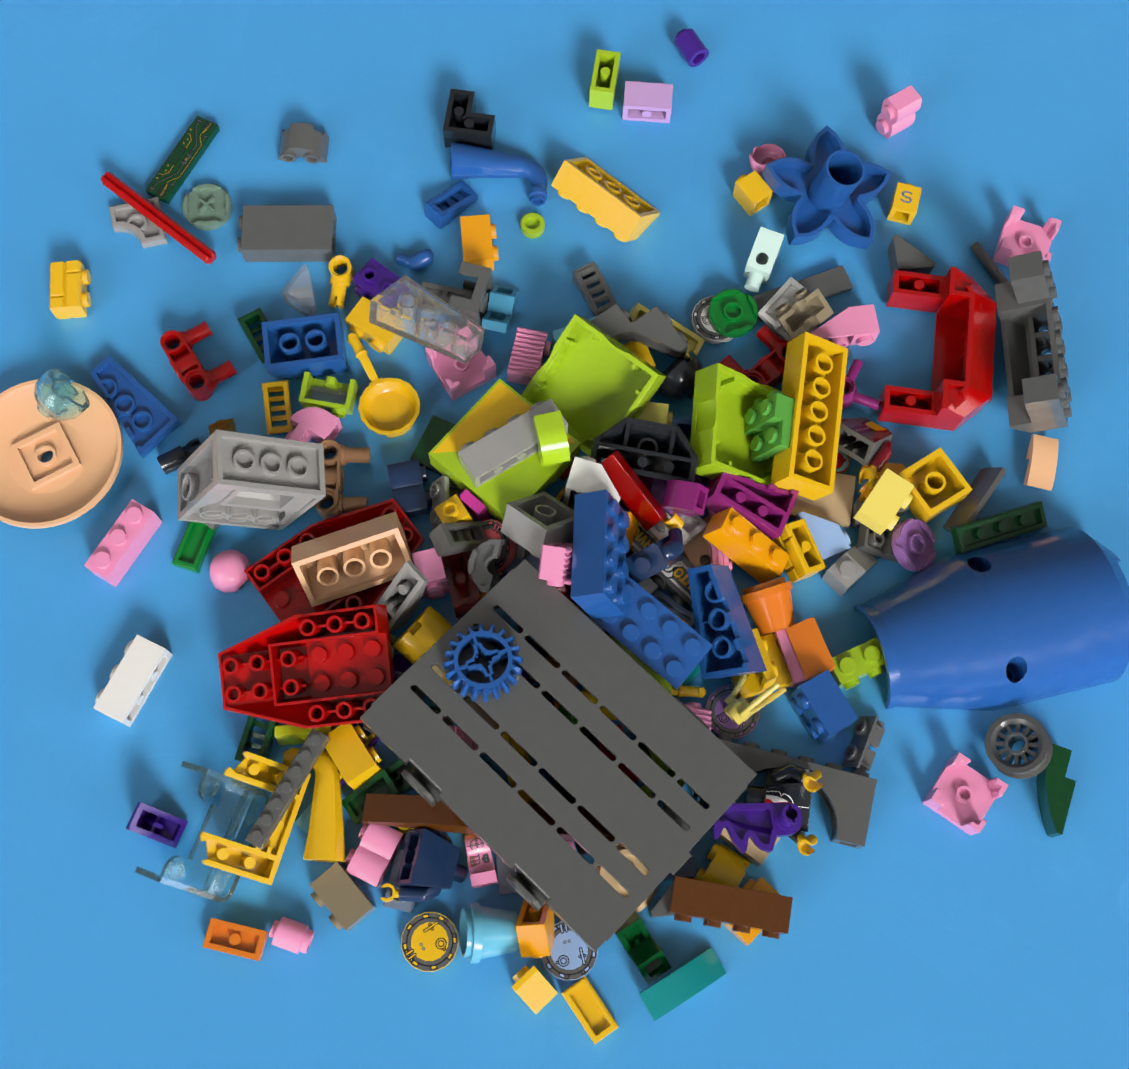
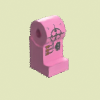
[464,834,498,889]

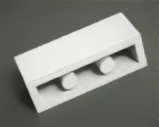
[93,635,173,727]

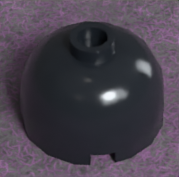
[658,350,703,400]

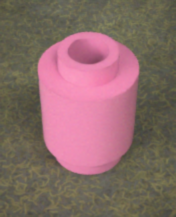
[269,916,315,954]

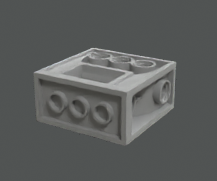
[177,429,326,531]

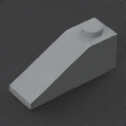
[376,560,428,633]

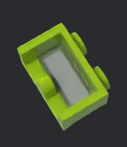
[298,371,360,418]

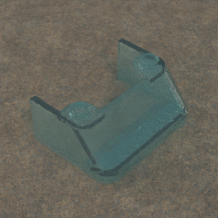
[135,761,269,902]

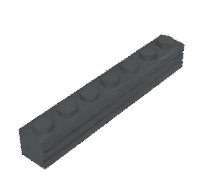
[245,728,330,850]

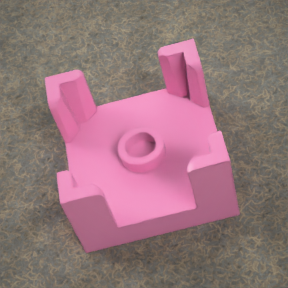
[992,205,1062,267]
[425,325,497,401]
[922,752,1009,836]

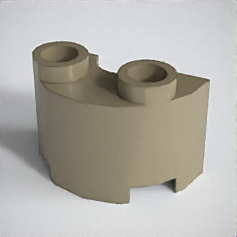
[774,287,834,340]

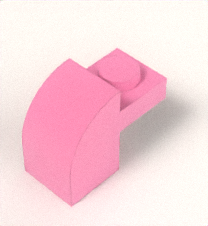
[285,407,343,443]

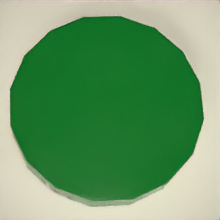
[707,289,758,338]

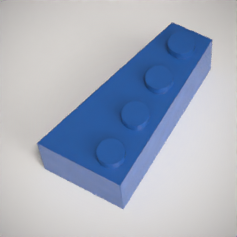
[687,564,767,679]

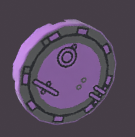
[704,685,760,740]

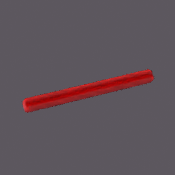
[101,171,217,264]

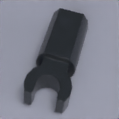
[157,438,201,475]

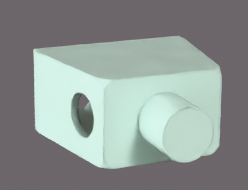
[744,227,784,292]

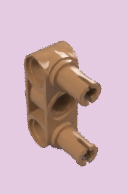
[315,439,371,519]

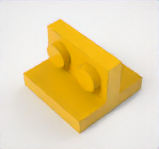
[730,628,792,699]

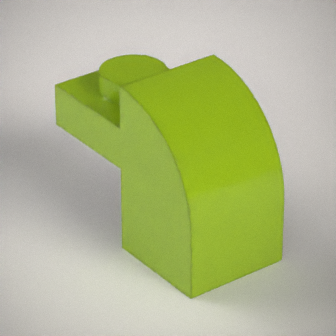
[533,410,570,466]

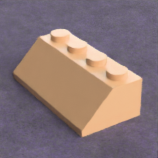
[291,512,414,607]

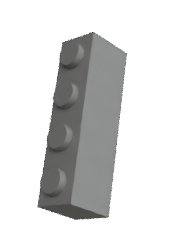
[458,398,568,488]

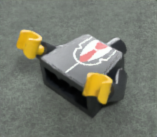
[747,763,823,856]

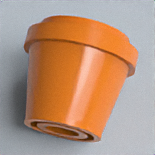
[740,577,795,635]

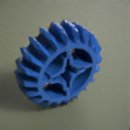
[443,623,523,703]

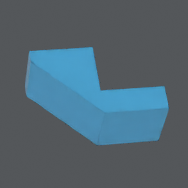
[481,285,519,333]

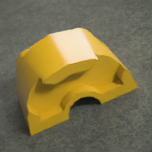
[693,843,751,887]

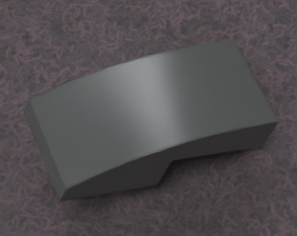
[856,523,898,562]

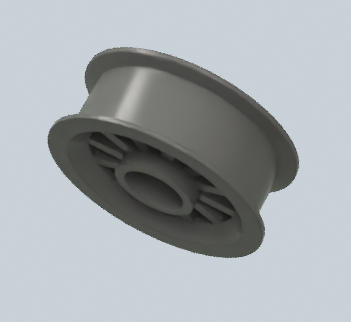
[985,713,1053,779]

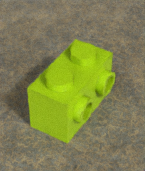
[830,637,886,690]

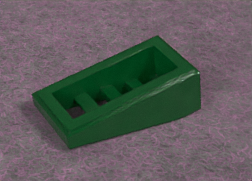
[237,308,267,364]
[235,716,278,761]

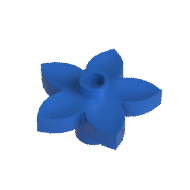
[762,125,892,249]

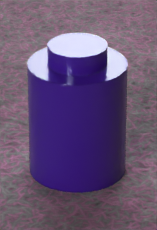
[674,29,709,67]

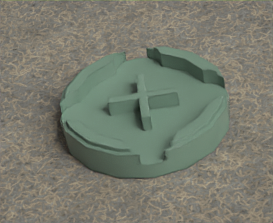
[182,183,233,231]

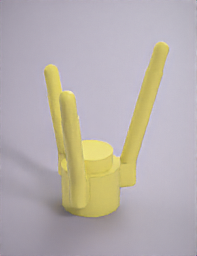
[723,674,787,726]

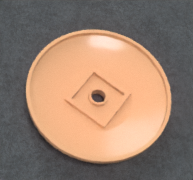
[0,378,123,529]

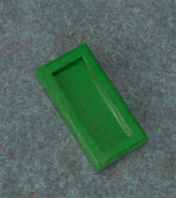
[172,522,218,574]

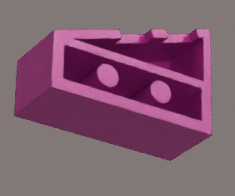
[705,472,799,540]

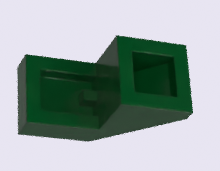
[615,911,672,984]

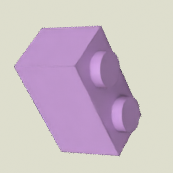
[622,81,673,123]

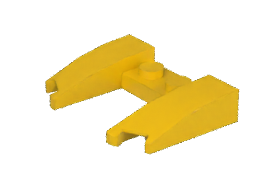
[200,751,311,885]

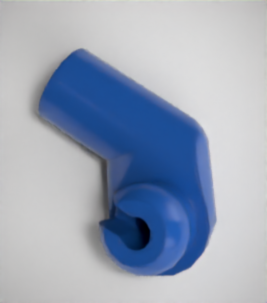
[396,249,434,271]

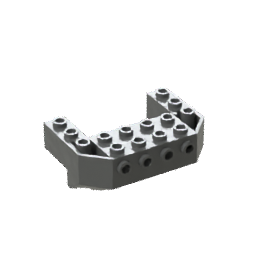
[994,251,1072,433]

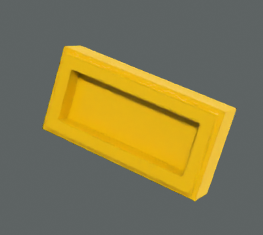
[561,976,619,1044]

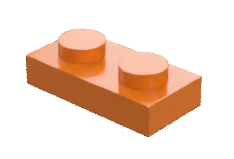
[202,918,269,961]

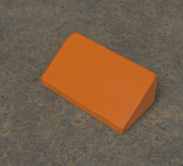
[785,617,835,681]

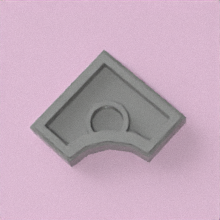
[109,197,168,248]

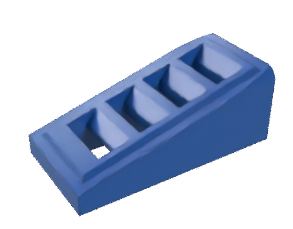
[425,181,478,229]

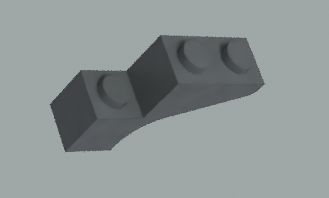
[591,304,688,359]

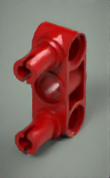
[160,320,237,401]
[720,324,789,388]

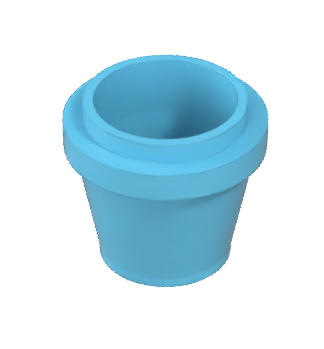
[459,902,518,964]

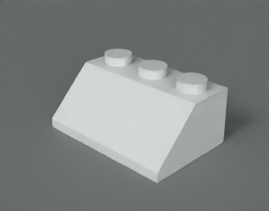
[563,456,620,510]

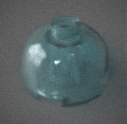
[34,368,90,421]

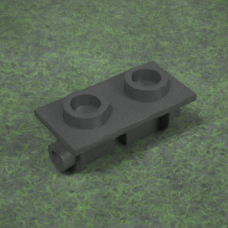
[842,716,885,772]

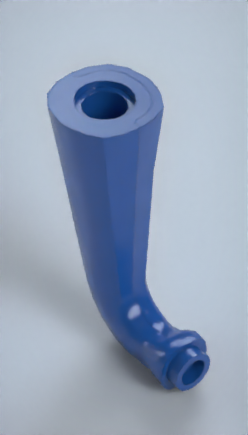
[450,142,548,206]

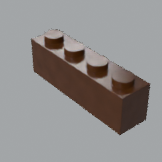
[668,876,793,939]

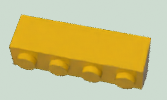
[551,157,660,242]

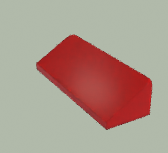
[601,451,667,531]

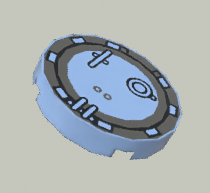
[541,921,598,981]

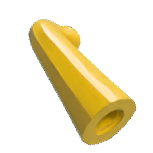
[283,748,346,863]

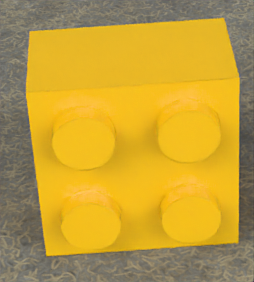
[897,447,973,523]

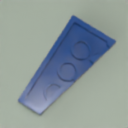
[90,355,181,458]

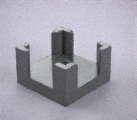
[448,261,493,336]

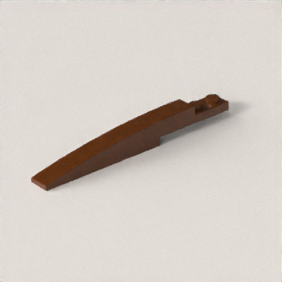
[362,794,624,847]

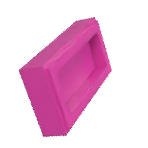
[460,489,491,522]

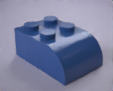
[261,312,348,379]

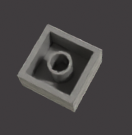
[500,491,574,559]

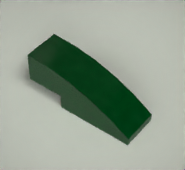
[1036,743,1076,837]
[342,759,413,825]

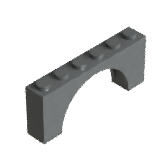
[695,735,877,849]

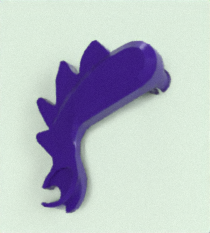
[703,802,803,854]

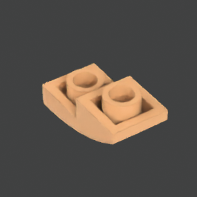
[1023,434,1059,491]

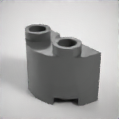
[278,122,329,164]
[468,539,509,593]

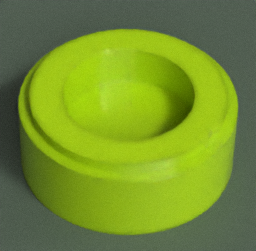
[520,212,545,238]

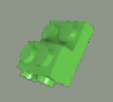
[744,391,795,463]

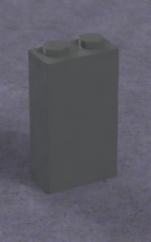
[237,205,337,262]

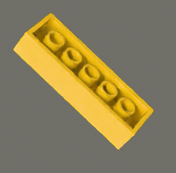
[770,331,848,501]

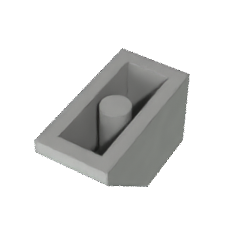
[822,544,878,597]

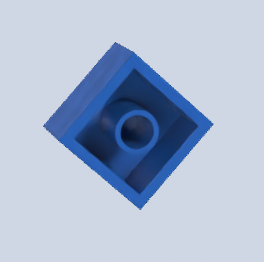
[790,670,858,744]

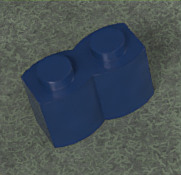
[387,459,432,518]

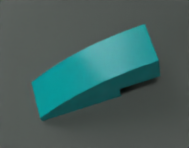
[638,947,727,1021]

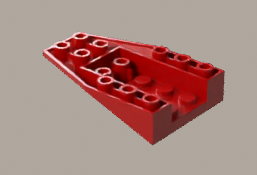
[244,498,425,622]
[218,605,395,729]

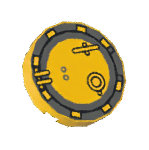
[401,912,459,972]

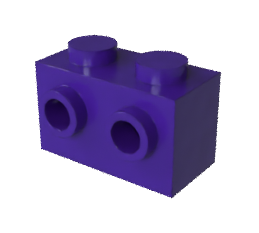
[352,258,413,316]

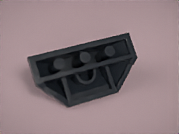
[590,417,699,482]

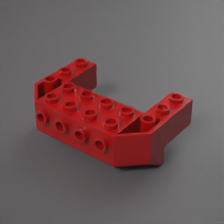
[877,267,996,431]

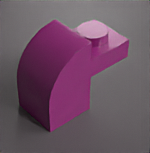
[662,480,709,517]

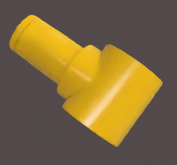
[328,255,355,309]

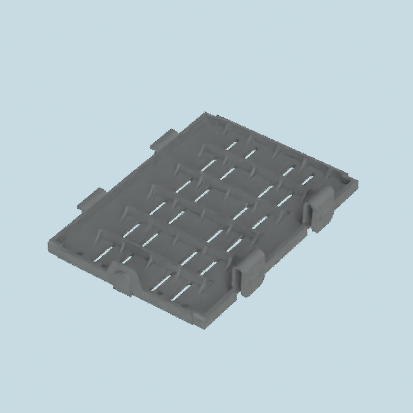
[360,559,757,953]

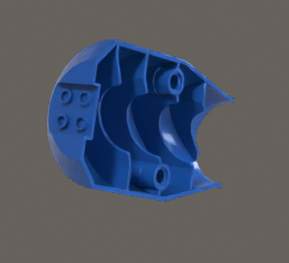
[853,527,1129,711]

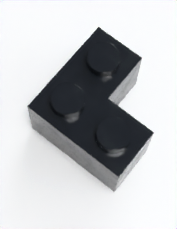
[443,89,496,150]

